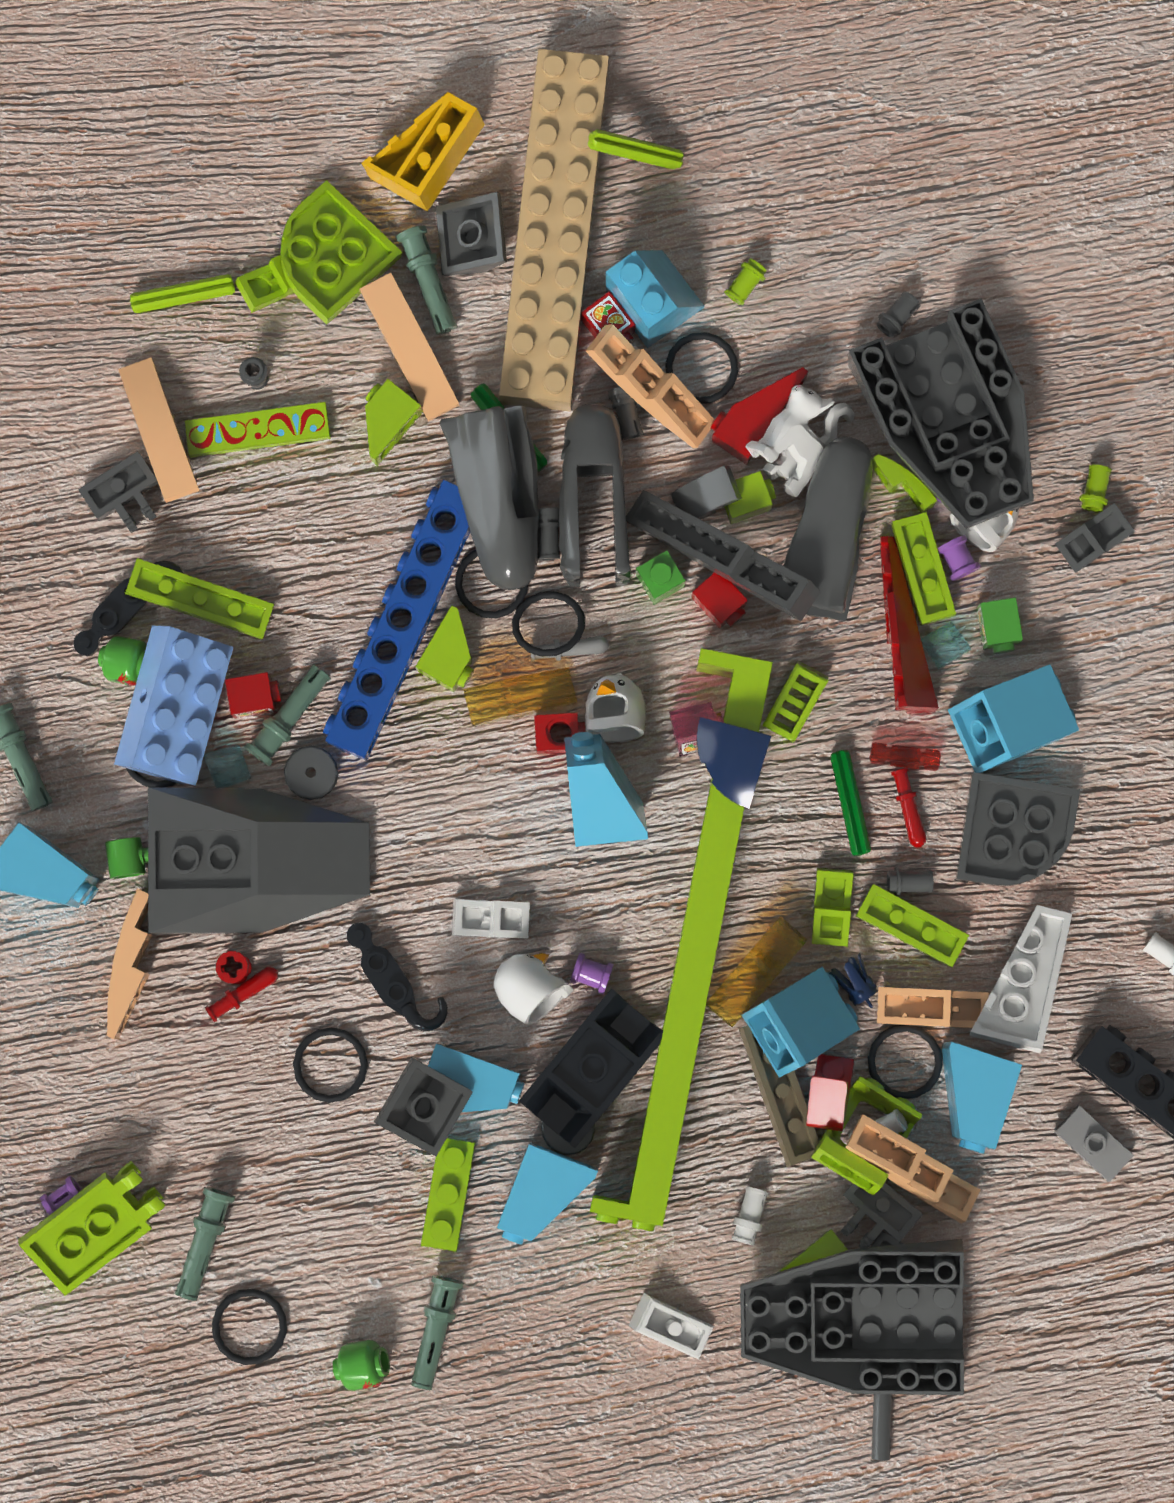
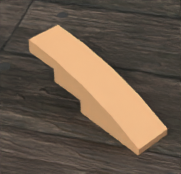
[359,273,460,422]
[586,324,715,448]
[118,357,200,503]
[107,888,153,1039]
[877,987,990,1029]
[845,1114,980,1224]

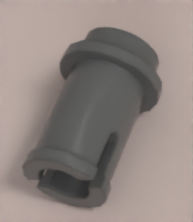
[877,291,921,338]
[239,357,269,390]
[887,867,934,896]

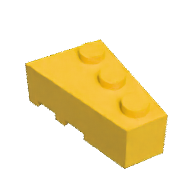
[361,92,485,212]

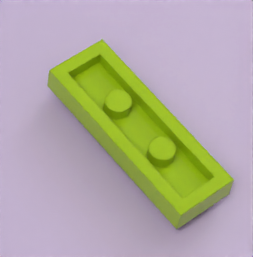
[891,512,956,626]
[855,884,969,967]
[421,1138,475,1252]

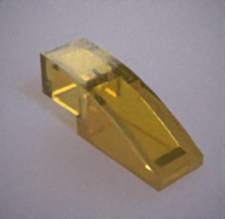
[463,667,578,727]
[706,916,808,1027]

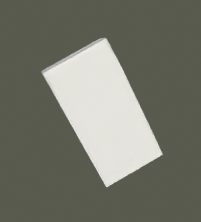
[629,1293,714,1360]

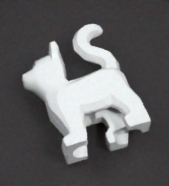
[745,385,855,497]

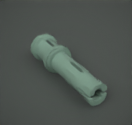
[396,226,458,335]
[244,664,331,767]
[0,703,53,812]
[174,1187,235,1301]
[411,1275,464,1390]

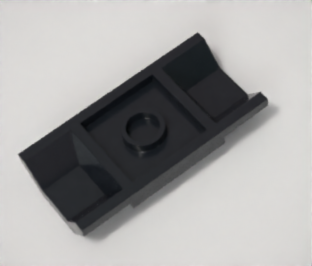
[519,988,663,1148]

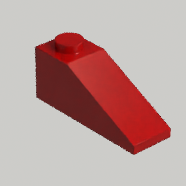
[711,367,809,465]

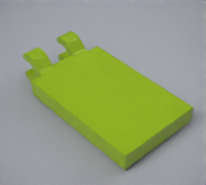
[18,1161,165,1296]

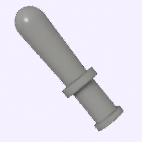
[530,636,609,662]

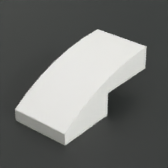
[452,899,530,939]

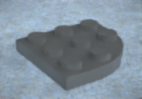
[955,772,1080,886]

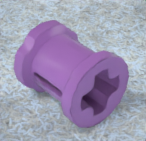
[937,535,981,581]
[569,953,614,995]
[40,1176,83,1215]

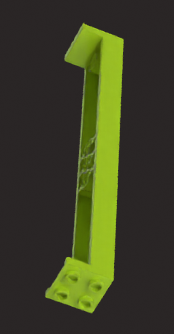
[590,648,773,1232]

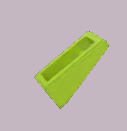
[762,660,829,743]

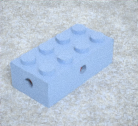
[114,625,233,786]

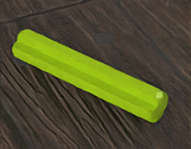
[588,129,684,170]
[130,274,235,313]

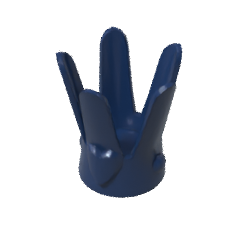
[829,953,878,1008]

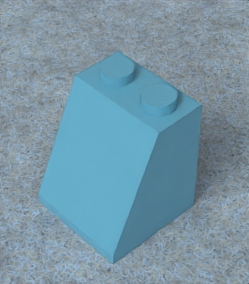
[606,250,704,349]
[948,664,1079,773]
[564,732,648,847]
[0,823,100,908]
[742,966,860,1077]
[942,1042,1022,1154]
[428,1044,525,1112]
[497,1142,598,1245]

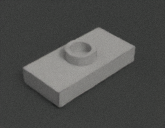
[1054,1105,1134,1182]

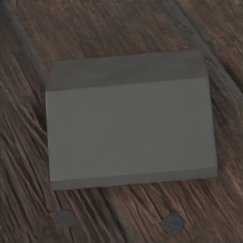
[436,192,507,276]
[374,1057,473,1156]

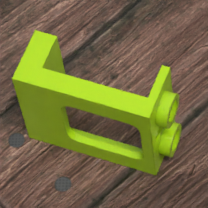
[811,1076,923,1195]

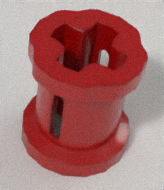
[216,951,252,984]

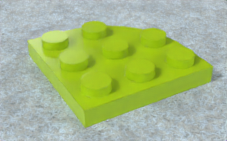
[280,180,402,325]

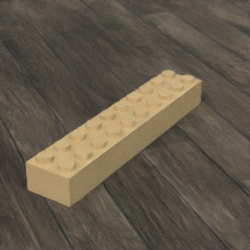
[499,49,609,412]

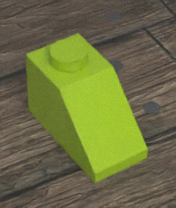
[365,379,423,467]
[415,605,474,692]

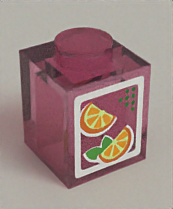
[669,701,724,757]

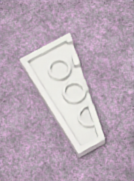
[969,905,1072,1054]

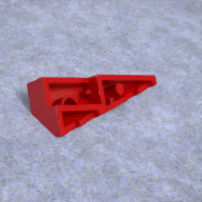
[879,536,939,714]

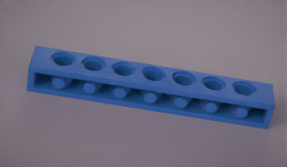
[323,480,470,761]

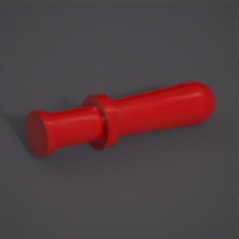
[890,768,926,848]
[205,966,278,1022]

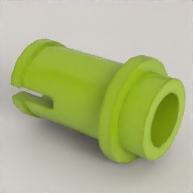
[724,258,767,306]
[1079,464,1112,512]

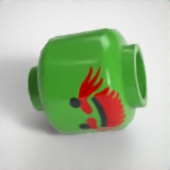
[98,636,147,686]
[333,1340,390,1391]

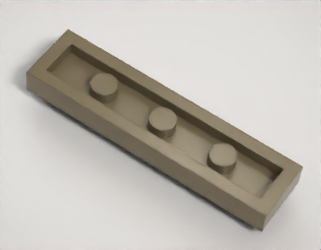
[739,1025,819,1167]

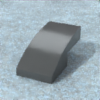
[671,465,742,520]
[1055,503,1135,573]

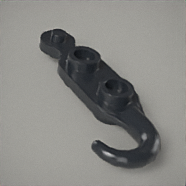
[73,560,184,656]
[347,923,448,1031]

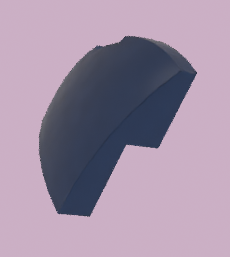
[697,717,771,809]

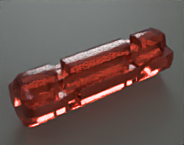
[869,742,941,771]

